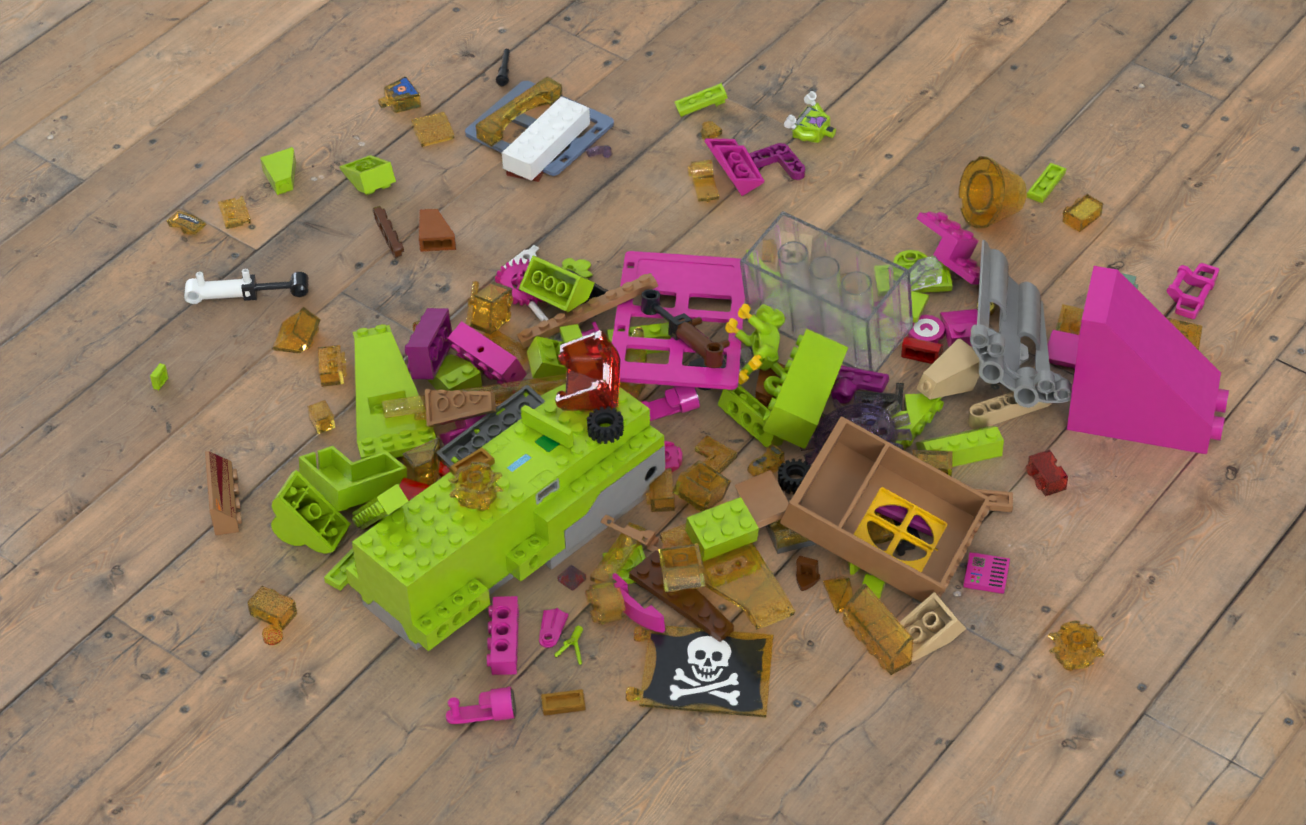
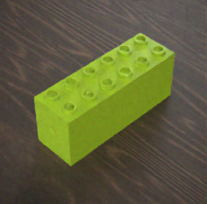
[762,328,848,449]

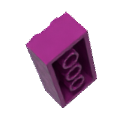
[405,308,452,379]

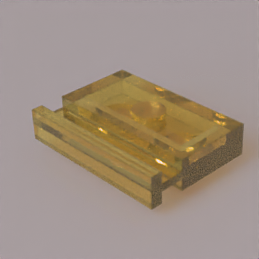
[218,196,251,229]

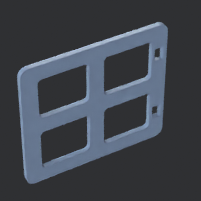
[465,81,614,176]

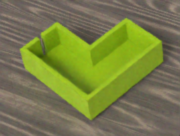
[299,446,407,511]

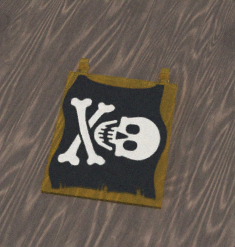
[626,625,774,718]

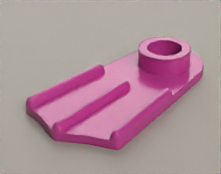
[539,608,568,648]

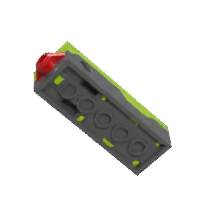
[436,384,545,478]

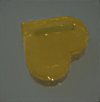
[701,121,722,140]

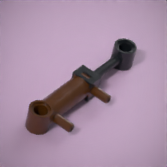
[641,289,730,368]

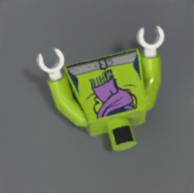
[784,91,836,143]

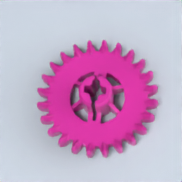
[495,258,543,306]

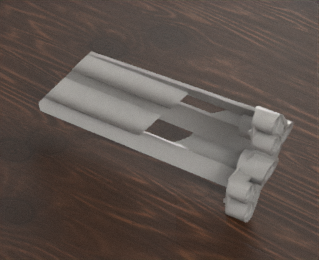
[970,240,1072,408]

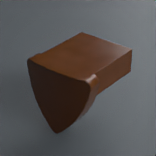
[796,555,820,591]

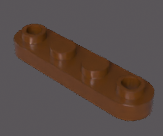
[373,206,404,258]

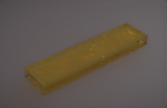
[590,522,647,588]

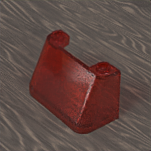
[555,330,620,411]

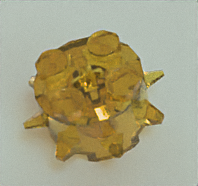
[448,462,503,511]
[1049,621,1104,671]

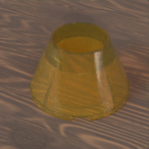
[959,156,1027,228]

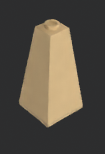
[917,339,980,399]

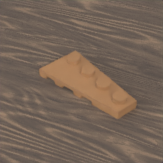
[425,389,496,428]

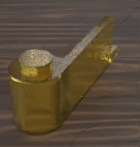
[687,160,719,202]

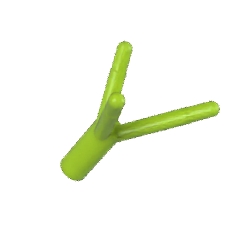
[554,626,583,665]

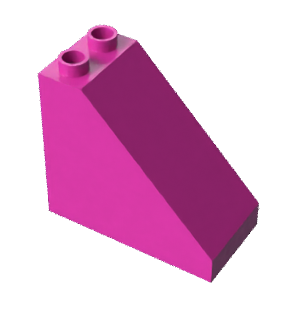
[1067,266,1229,454]

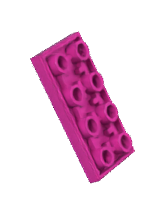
[1047,330,1079,368]

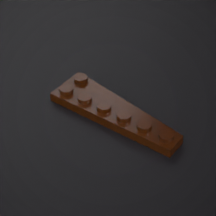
[629,550,734,642]

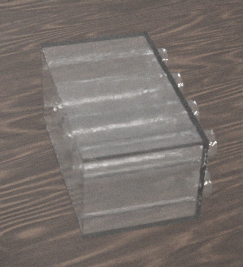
[740,211,913,372]

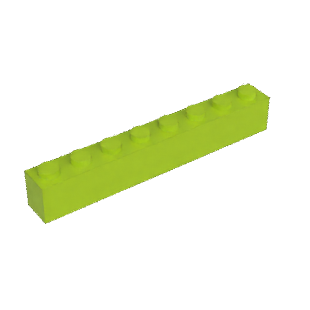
[352,484,409,530]

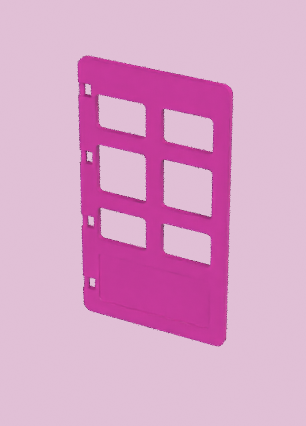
[607,251,748,390]

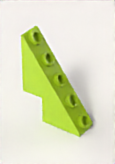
[887,393,944,450]

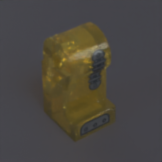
[747,443,785,477]

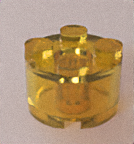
[585,579,626,625]

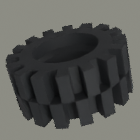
[587,406,624,444]
[778,458,811,495]

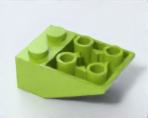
[527,336,577,381]

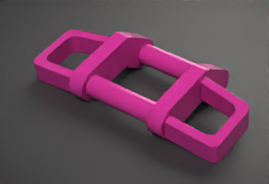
[1167,263,1219,319]

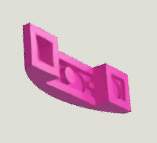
[612,573,665,633]

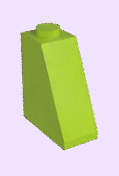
[260,147,296,195]

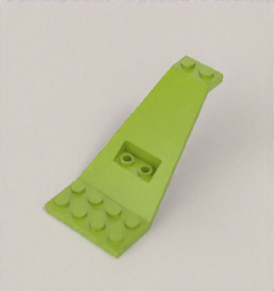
[353,324,439,459]

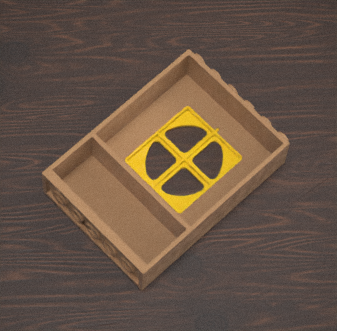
[780,416,990,602]

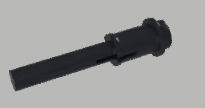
[496,49,510,86]

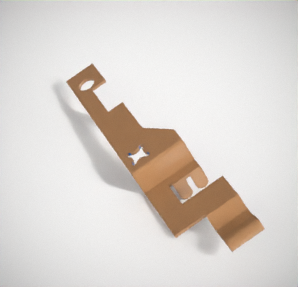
[601,515,684,557]

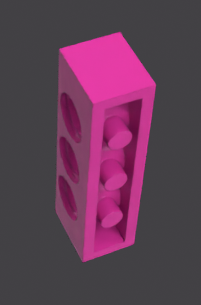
[487,596,519,675]

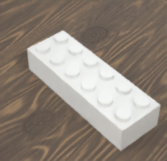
[502,97,590,181]

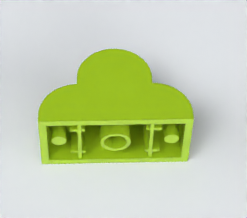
[271,470,351,554]

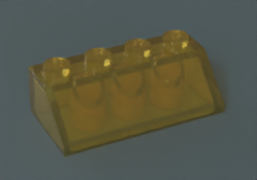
[842,584,913,675]

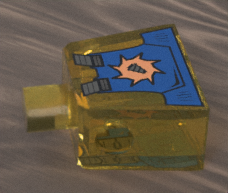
[378,77,421,113]

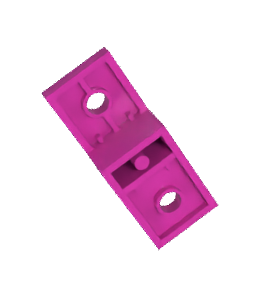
[917,211,980,284]

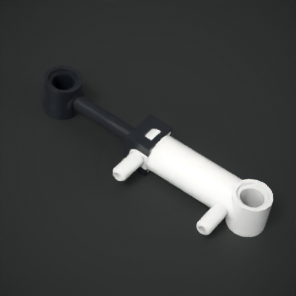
[184,269,309,304]

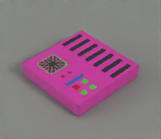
[963,552,1010,594]

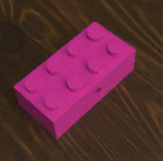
[448,321,527,391]

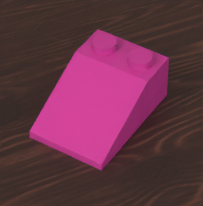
[940,309,978,347]

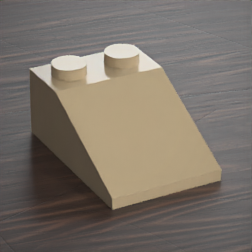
[888,592,966,662]

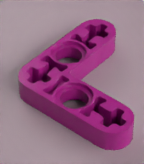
[749,143,805,180]

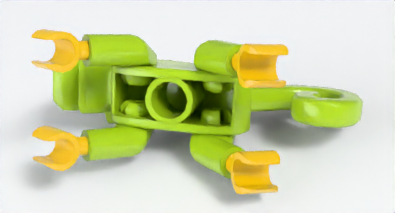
[725,303,787,396]

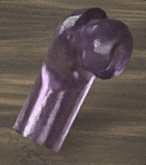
[586,145,612,158]

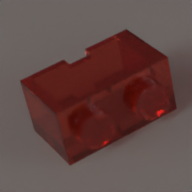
[1026,450,1068,496]

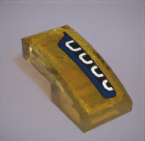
[167,211,207,235]

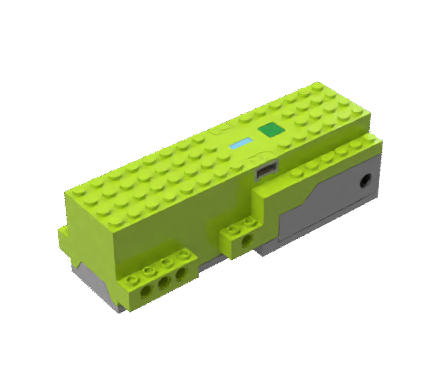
[345,369,666,651]

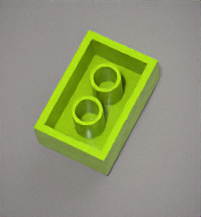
[685,497,759,562]

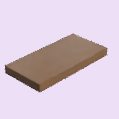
[734,470,789,528]

